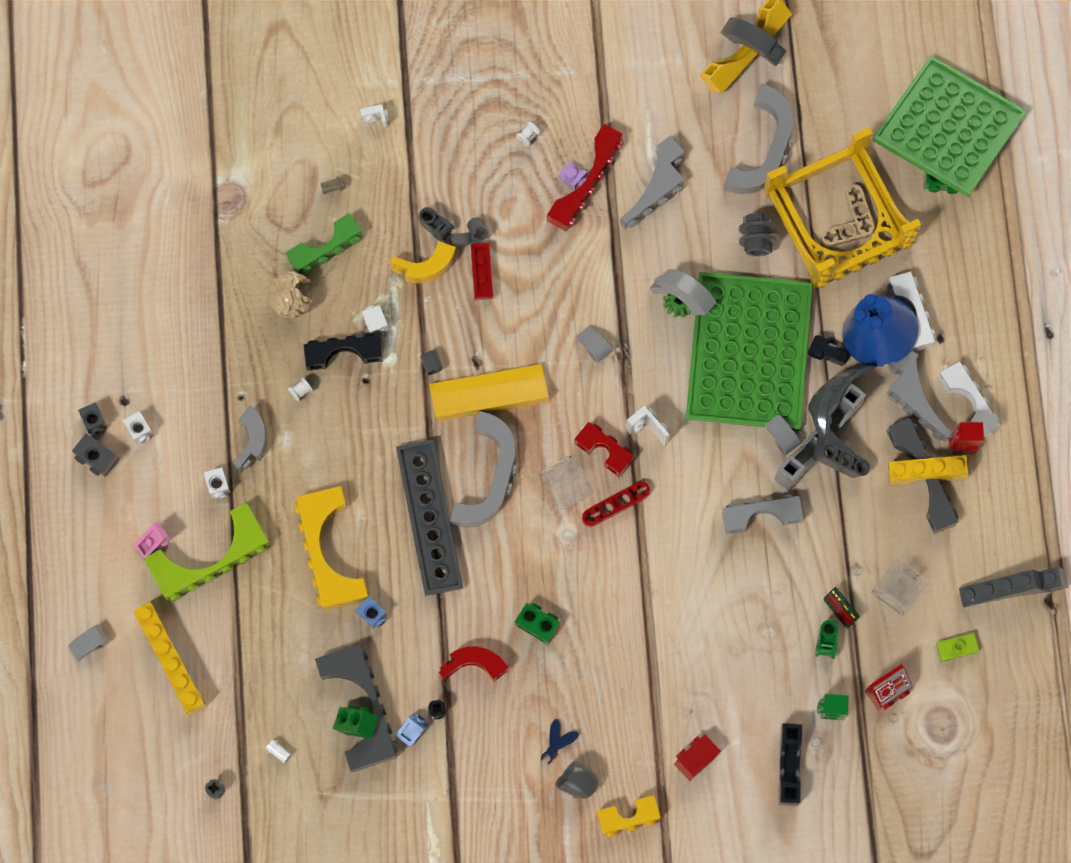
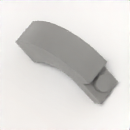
[650,269,716,315]

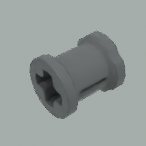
[205,779,225,799]

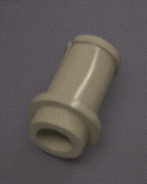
[320,176,345,194]

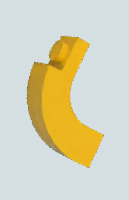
[390,241,457,283]

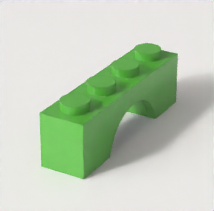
[285,213,363,275]

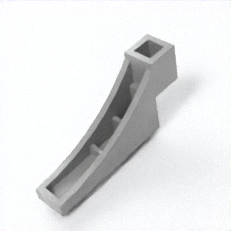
[620,135,685,229]
[887,350,952,443]

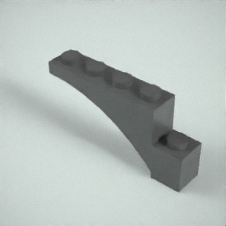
[959,567,1068,608]

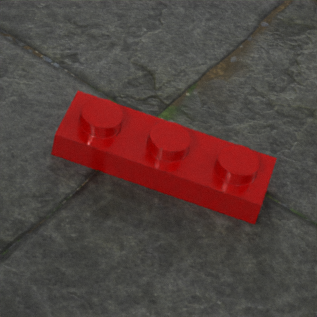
[470,243,493,300]

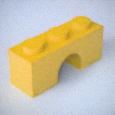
[596,795,661,838]

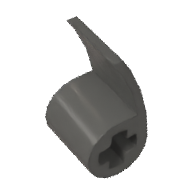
[449,217,488,246]

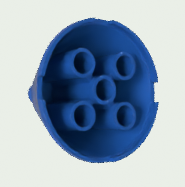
[842,294,919,367]

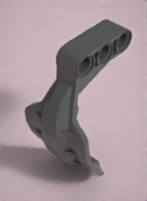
[808,365,877,478]

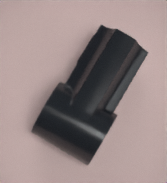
[808,335,849,366]

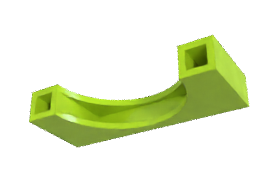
[143,502,270,602]

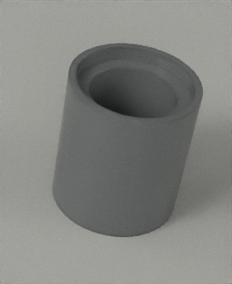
[420,350,443,375]

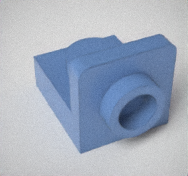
[395,713,429,747]

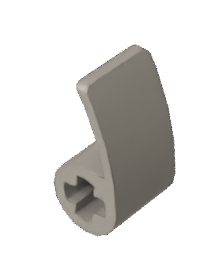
[575,326,612,363]
[764,415,801,455]
[68,625,109,661]

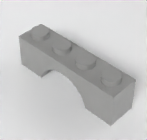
[722,494,804,535]

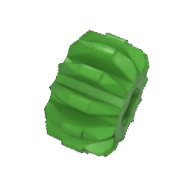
[663,293,691,318]

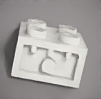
[626,406,670,445]

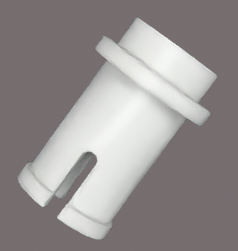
[265,739,292,764]

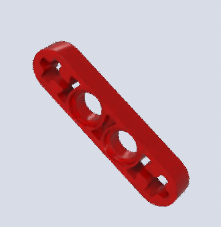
[582,482,650,528]

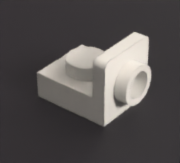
[360,104,389,128]

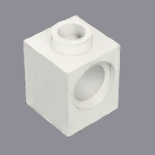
[362,305,389,335]
[123,411,153,444]
[204,467,230,499]

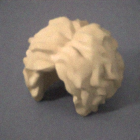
[268,270,314,319]

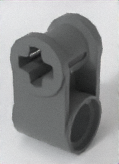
[419,207,454,242]

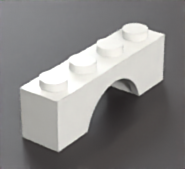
[887,272,936,352]
[938,361,1000,438]

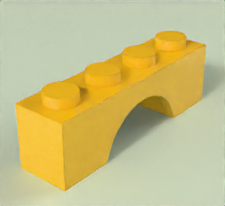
[888,455,968,486]

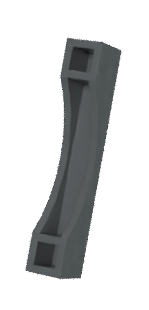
[887,418,959,535]

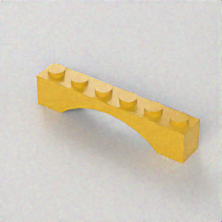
[699,0,792,94]
[133,602,206,716]

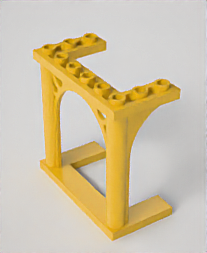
[763,127,921,289]

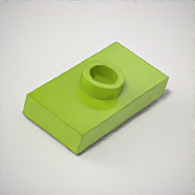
[936,633,980,662]

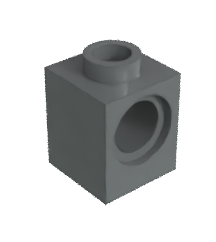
[78,402,107,435]

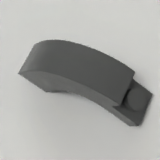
[720,17,786,66]

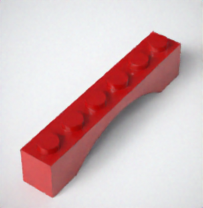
[547,123,624,232]

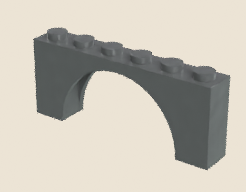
[315,644,398,773]

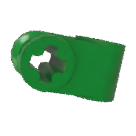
[815,620,838,659]

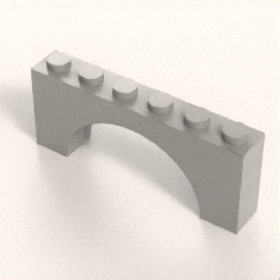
[774,383,866,491]

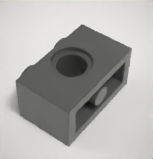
[72,433,119,477]

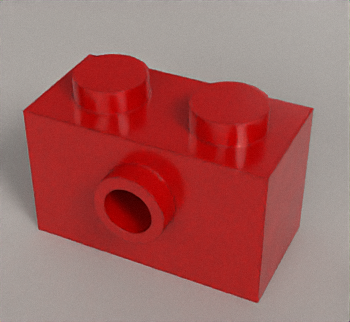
[674,734,721,781]

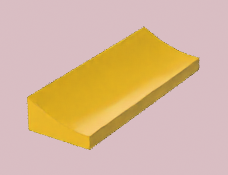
[429,364,549,422]

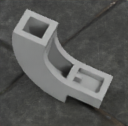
[233,406,267,472]

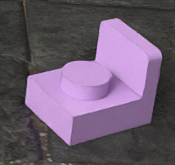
[558,161,587,191]

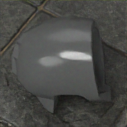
[555,761,599,799]

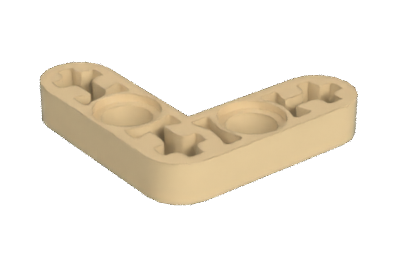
[821,185,874,248]

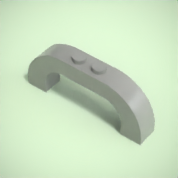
[724,84,794,194]
[450,411,517,528]

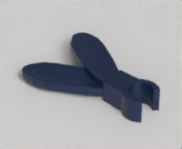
[541,719,579,765]

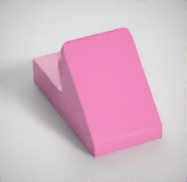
[134,522,169,558]

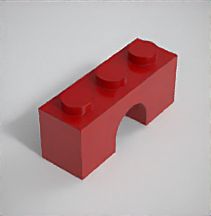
[574,422,634,478]
[949,422,984,455]

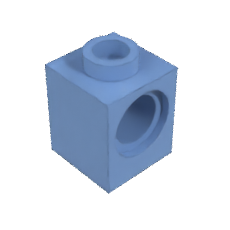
[356,596,387,629]

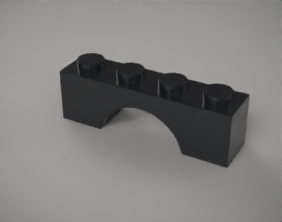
[303,333,383,371]
[778,723,802,806]

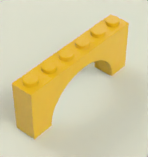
[294,486,368,611]

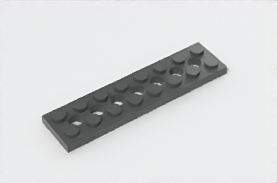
[396,439,463,596]

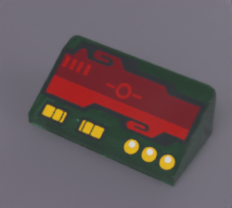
[823,587,860,629]

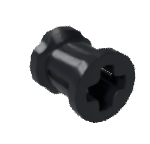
[428,700,446,720]

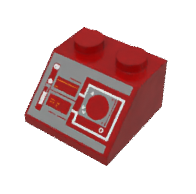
[865,664,913,711]

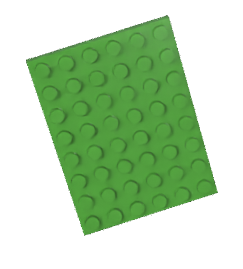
[685,272,813,431]

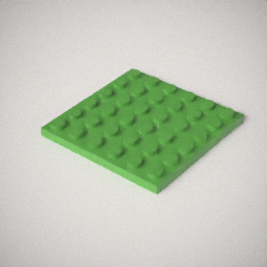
[872,55,1027,198]

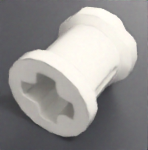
[516,121,541,146]
[288,378,313,402]

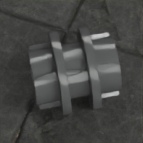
[739,213,777,256]

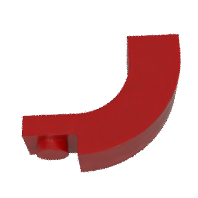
[438,646,509,682]

